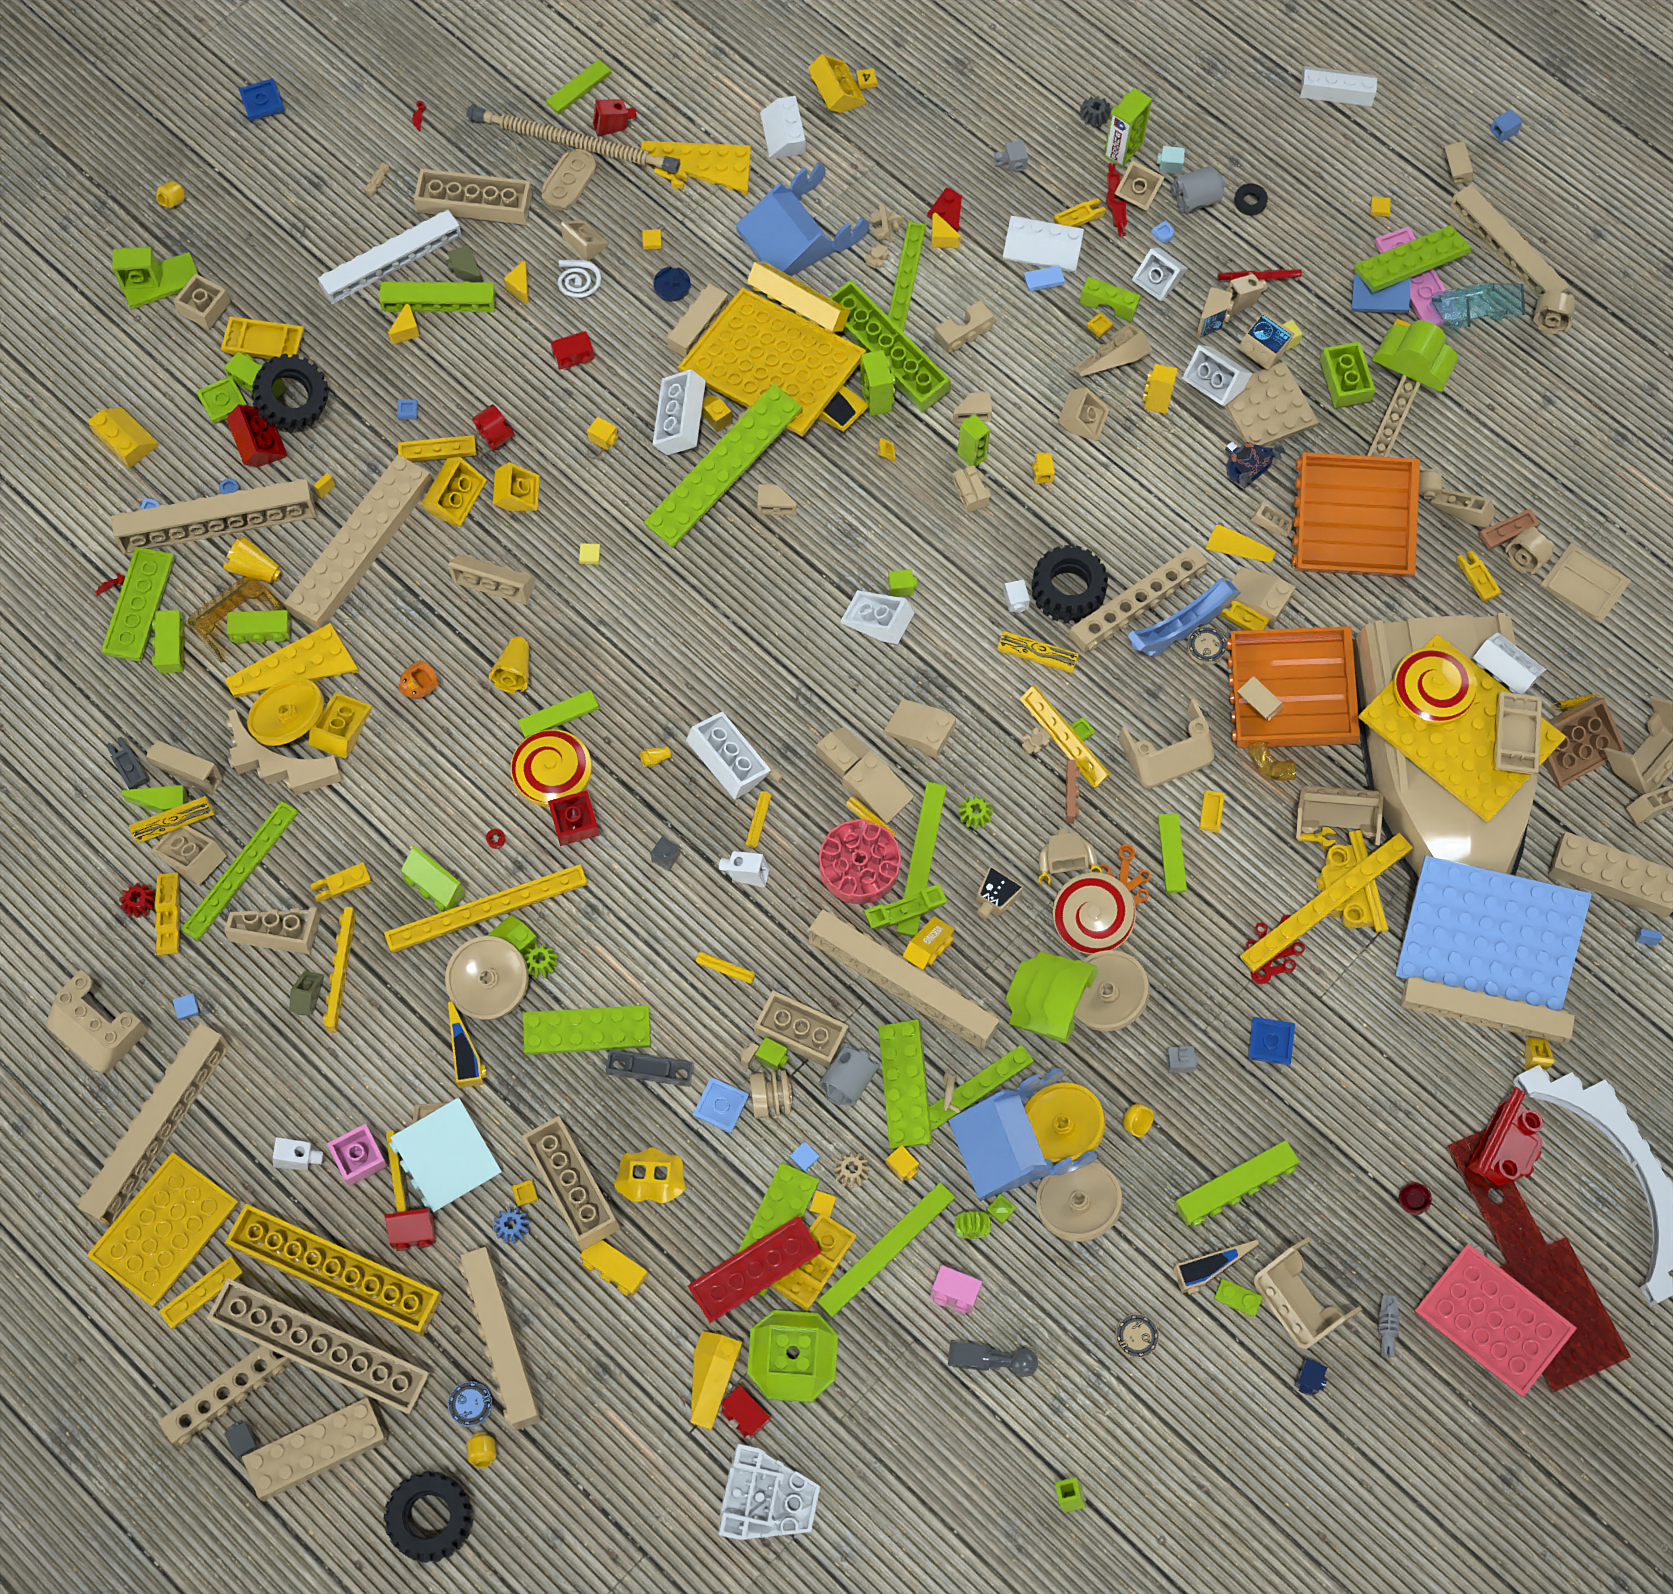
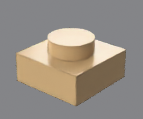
[740,1042,759,1069]

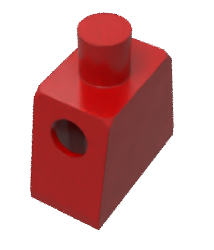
[592,99,637,137]

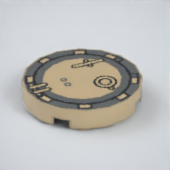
[1187,627,1227,665]
[1115,1314,1159,1359]

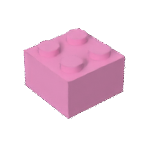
[327,1124,388,1186]
[930,1265,982,1315]

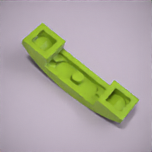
[863,883,948,930]

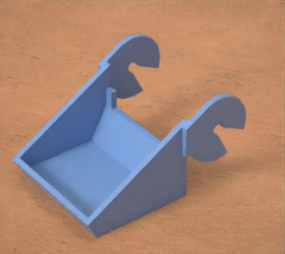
[736,162,869,277]
[948,1068,1098,1201]

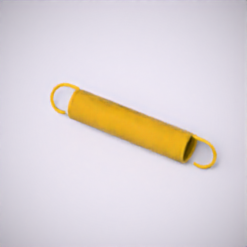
[1552,693,1602,710]

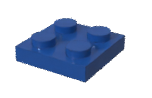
[238,78,285,121]
[1248,1017,1295,1066]

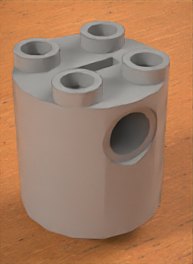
[1170,165,1225,213]
[819,1043,879,1106]

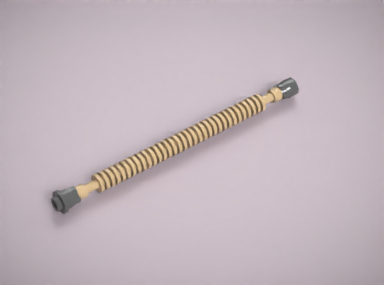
[466,104,680,174]

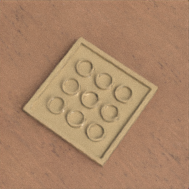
[1224,362,1319,447]

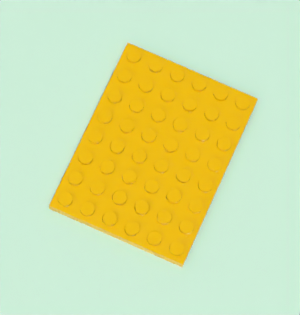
[677,287,867,437]
[1358,634,1566,823]

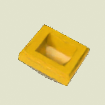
[878,438,896,462]

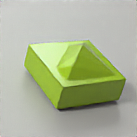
[986,1194,1016,1225]

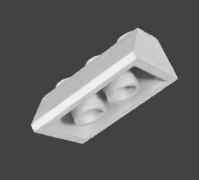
[760,96,806,159]
[1182,345,1252,406]
[1473,632,1547,695]

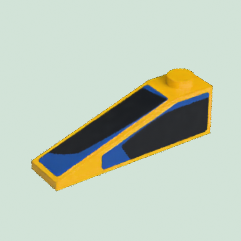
[448,1001,487,1088]

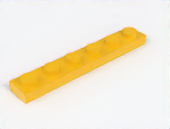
[1020,685,1111,788]
[323,907,356,1033]

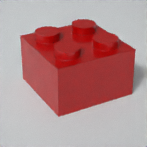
[548,790,599,846]

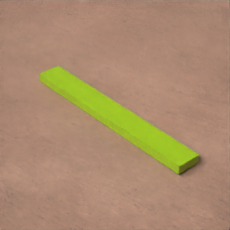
[888,221,927,332]
[896,782,947,937]
[181,800,299,942]
[817,1182,955,1318]

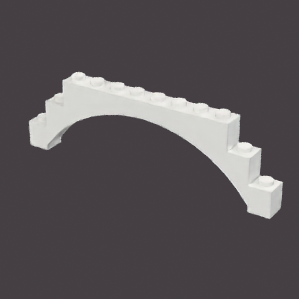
[1513,1065,1673,1307]

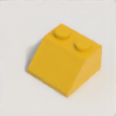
[493,462,540,511]

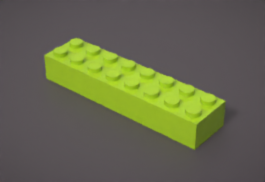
[828,279,951,413]

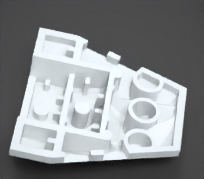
[718,1444,820,1540]

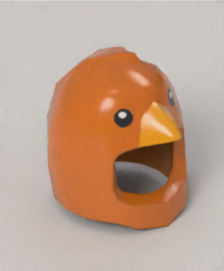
[398,660,439,699]

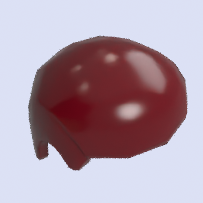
[1399,1182,1432,1215]

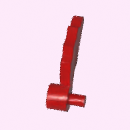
[411,101,426,132]
[95,573,125,595]

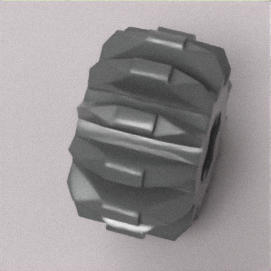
[1080,96,1111,127]

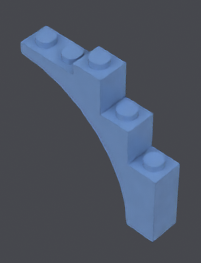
[1128,578,1241,656]

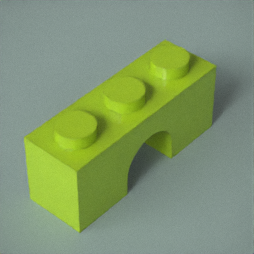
[1080,276,1141,322]

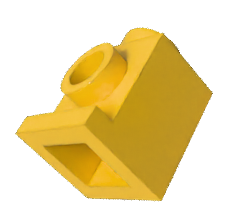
[1032,452,1055,484]

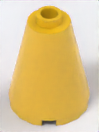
[223,535,282,583]
[489,637,529,693]

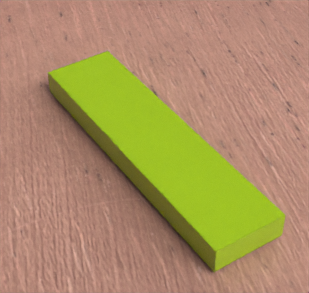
[545,59,612,115]
[517,690,599,739]
[1158,814,1187,893]

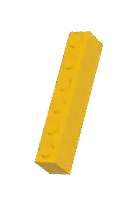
[747,262,851,333]

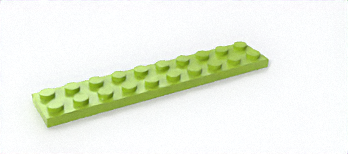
[643,384,803,549]

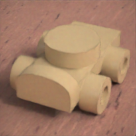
[864,243,889,268]
[1022,727,1051,754]

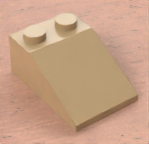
[1232,567,1296,627]
[884,699,956,759]
[842,750,914,825]
[151,825,226,886]

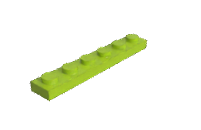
[929,1044,1034,1132]

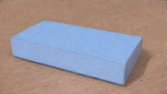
[1024,266,1065,292]

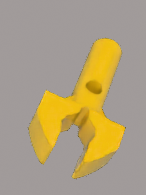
[654,167,688,189]
[1297,827,1336,849]

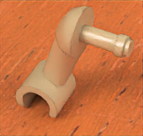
[943,1069,961,1113]

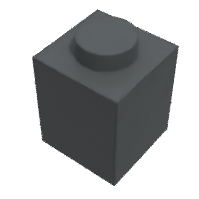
[650,837,680,871]
[224,1422,260,1460]

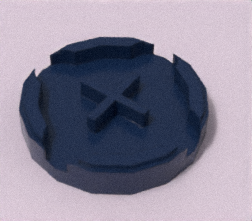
[654,267,691,302]

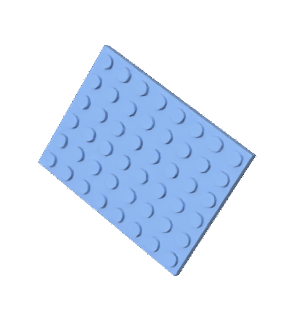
[1395,855,1592,1011]

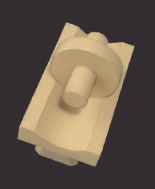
[871,204,903,243]

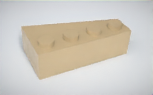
[224,907,320,955]

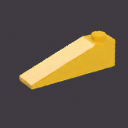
[691,1331,743,1431]

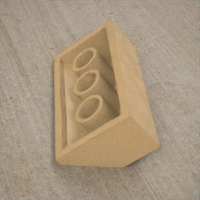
[448,554,535,605]

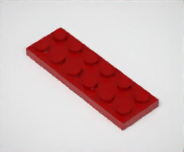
[687,1215,822,1324]

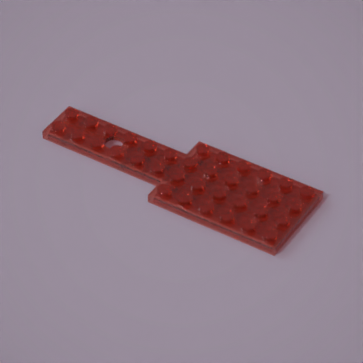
[1446,1129,1631,1393]

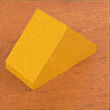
[931,212,961,248]
[504,261,529,303]
[388,303,419,344]
[1525,1037,1554,1071]

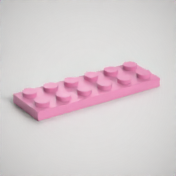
[1374,226,1460,326]

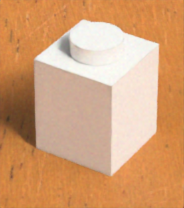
[1004,579,1030,613]

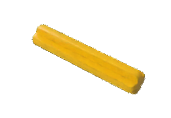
[746,791,771,848]
[846,796,896,837]
[696,951,755,984]

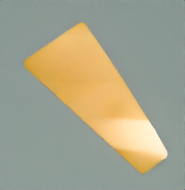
[1206,524,1275,563]

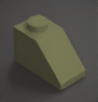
[446,245,482,283]
[289,971,324,1015]

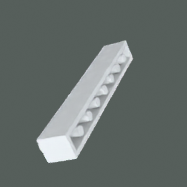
[318,210,462,304]

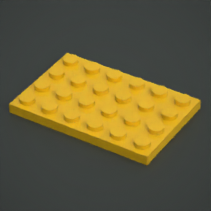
[86,1152,240,1308]

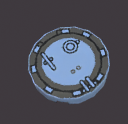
[448,1382,493,1427]

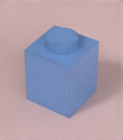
[1490,110,1522,143]

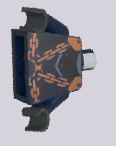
[1225,442,1286,489]

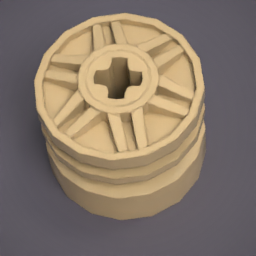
[750,1070,792,1119]

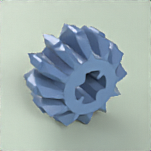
[493,1207,530,1244]

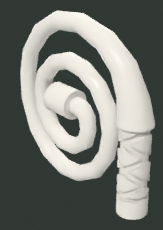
[557,259,601,298]

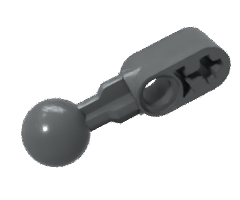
[948,1342,1038,1377]

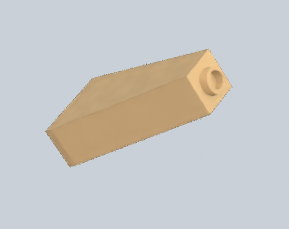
[146,740,223,795]

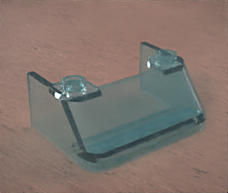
[1431,283,1525,329]

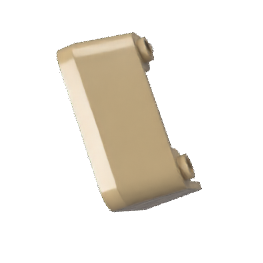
[1604,696,1673,794]
[1118,699,1214,788]
[1296,786,1384,845]
[1254,1237,1362,1349]

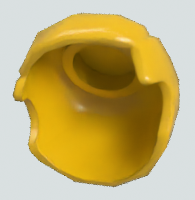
[1123,1104,1154,1138]

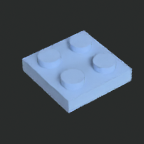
[693,1077,749,1134]

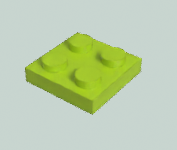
[196,375,247,424]

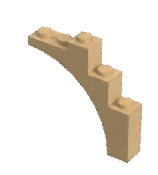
[226,709,342,795]

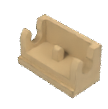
[1444,141,1473,184]
[1237,676,1283,720]

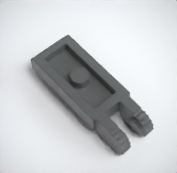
[106,737,148,790]

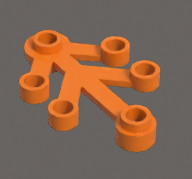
[1099,844,1151,905]

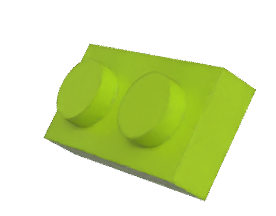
[1213,1278,1263,1318]

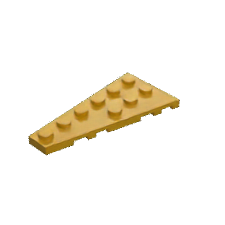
[641,141,751,196]
[224,623,359,698]

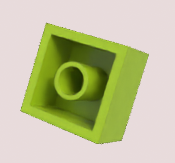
[112,246,160,290]

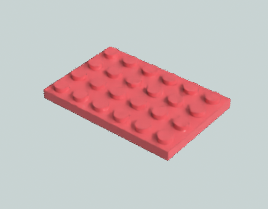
[1414,1244,1577,1398]

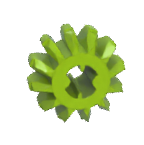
[958,795,993,830]
[523,943,558,979]
[955,1211,991,1240]

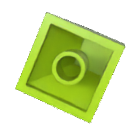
[486,915,538,955]

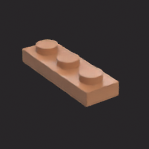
[1479,509,1540,550]
[1065,759,1079,824]

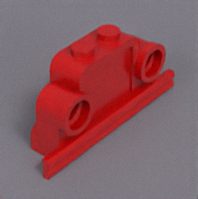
[1468,1087,1543,1186]

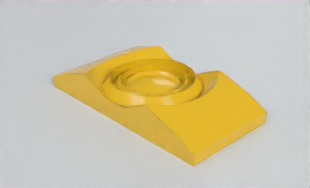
[221,317,304,360]

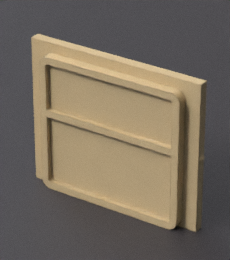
[1540,543,1631,624]

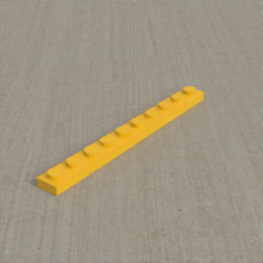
[1240,833,1413,973]
[384,864,588,953]

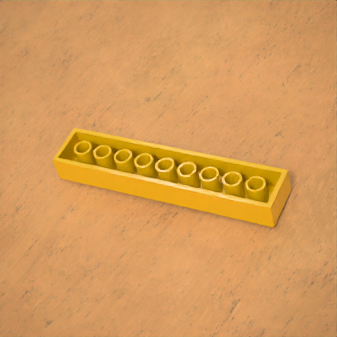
[225,1203,443,1337]

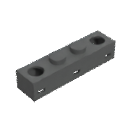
[606,1050,693,1087]

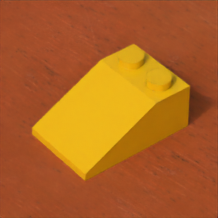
[308,692,372,759]

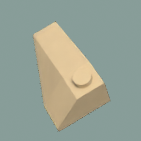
[1073,323,1152,376]

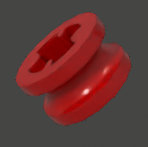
[486,829,505,849]

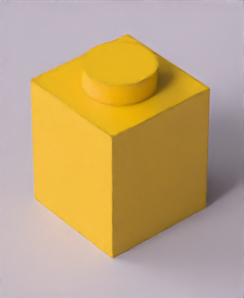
[587,416,618,451]
[885,1145,919,1182]

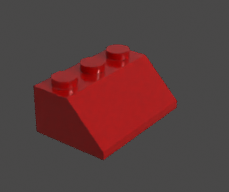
[226,404,287,467]

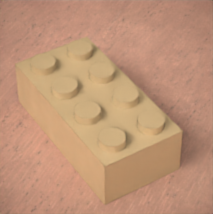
[754,990,849,1068]

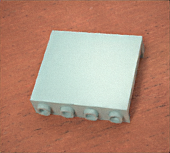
[389,1097,502,1212]

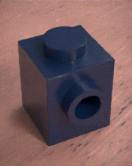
[1294,1358,1328,1396]

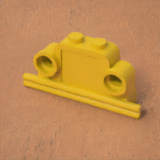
[1316,830,1389,932]

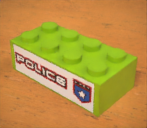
[1105,88,1152,168]

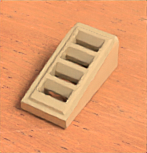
[1250,501,1293,538]

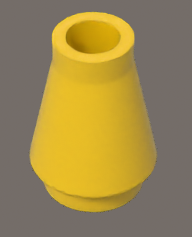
[640,746,671,768]

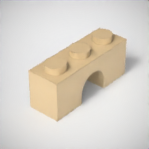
[934,300,994,354]

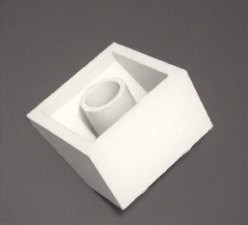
[1132,247,1188,301]

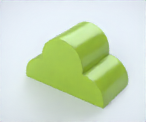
[1372,320,1458,393]

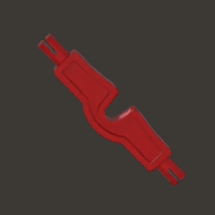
[1106,163,1127,237]
[1217,269,1302,281]

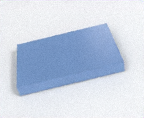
[1352,275,1411,313]

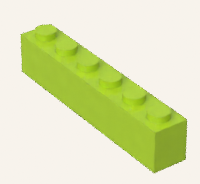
[379,281,496,312]
[1174,1140,1300,1227]

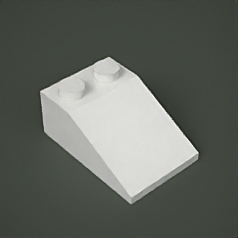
[840,590,914,644]

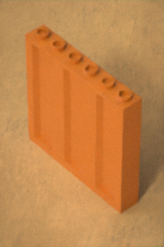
[1291,452,1420,578]
[1227,626,1360,748]

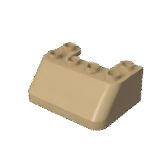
[46,970,149,1073]

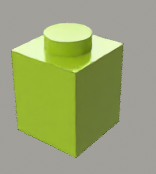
[888,569,917,597]
[755,1037,789,1072]
[1055,1477,1086,1513]

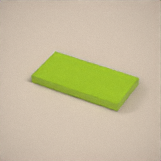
[123,252,198,309]

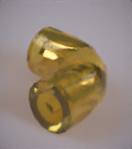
[1248,742,1296,781]

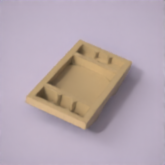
[1494,692,1542,775]

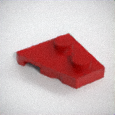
[927,187,962,232]

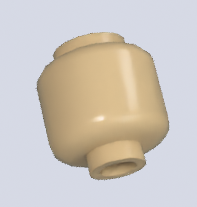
[1419,469,1442,499]

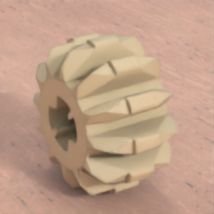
[833,1151,870,1189]

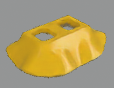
[614,1147,685,1203]

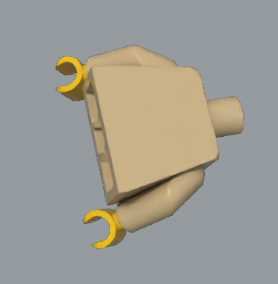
[1038,829,1102,887]

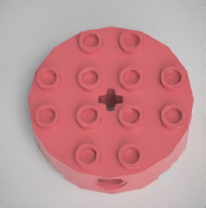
[819,819,901,905]

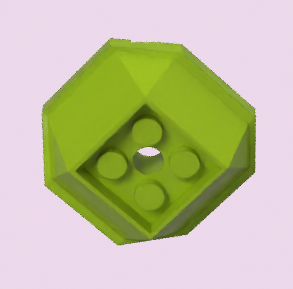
[747,1310,838,1403]

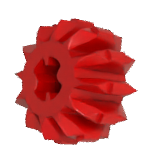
[119,882,155,918]

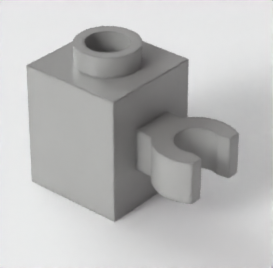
[994,140,1028,172]
[1166,1046,1199,1073]

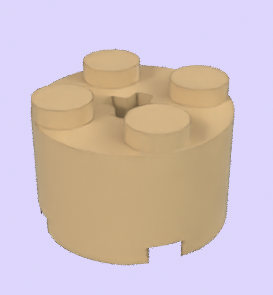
[1534,289,1575,334]
[1506,527,1554,574]

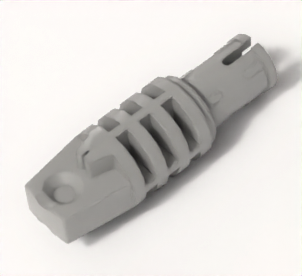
[1379,1295,1399,1358]

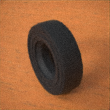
[1234,183,1268,216]

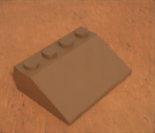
[1543,697,1627,788]

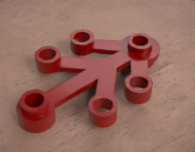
[1245,914,1305,984]

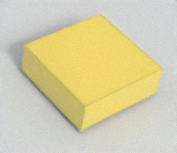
[579,543,600,565]

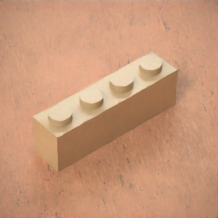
[667,283,729,357]

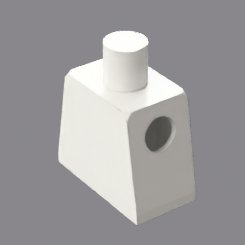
[719,851,770,888]
[273,1137,323,1170]

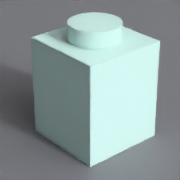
[1157,146,1185,174]

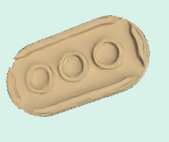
[541,149,596,210]

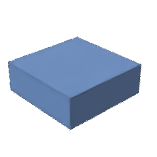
[397,399,418,420]
[1635,928,1662,946]

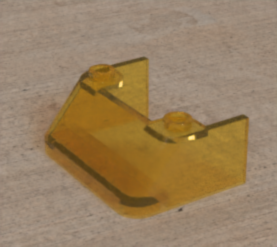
[188,577,281,663]

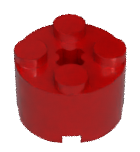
[471,404,515,451]

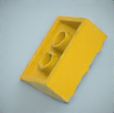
[808,54,866,113]
[87,407,159,468]
[420,457,487,527]

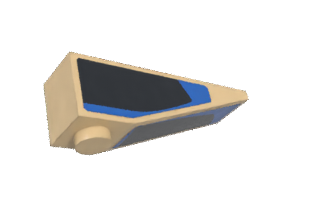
[1173,1240,1259,1295]

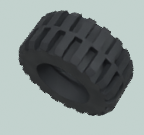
[251,354,329,432]
[1031,545,1108,623]
[384,1471,473,1563]

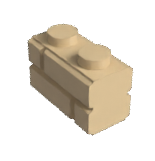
[952,465,991,513]

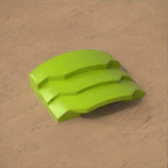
[1006,951,1098,1044]

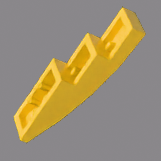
[155,873,180,955]

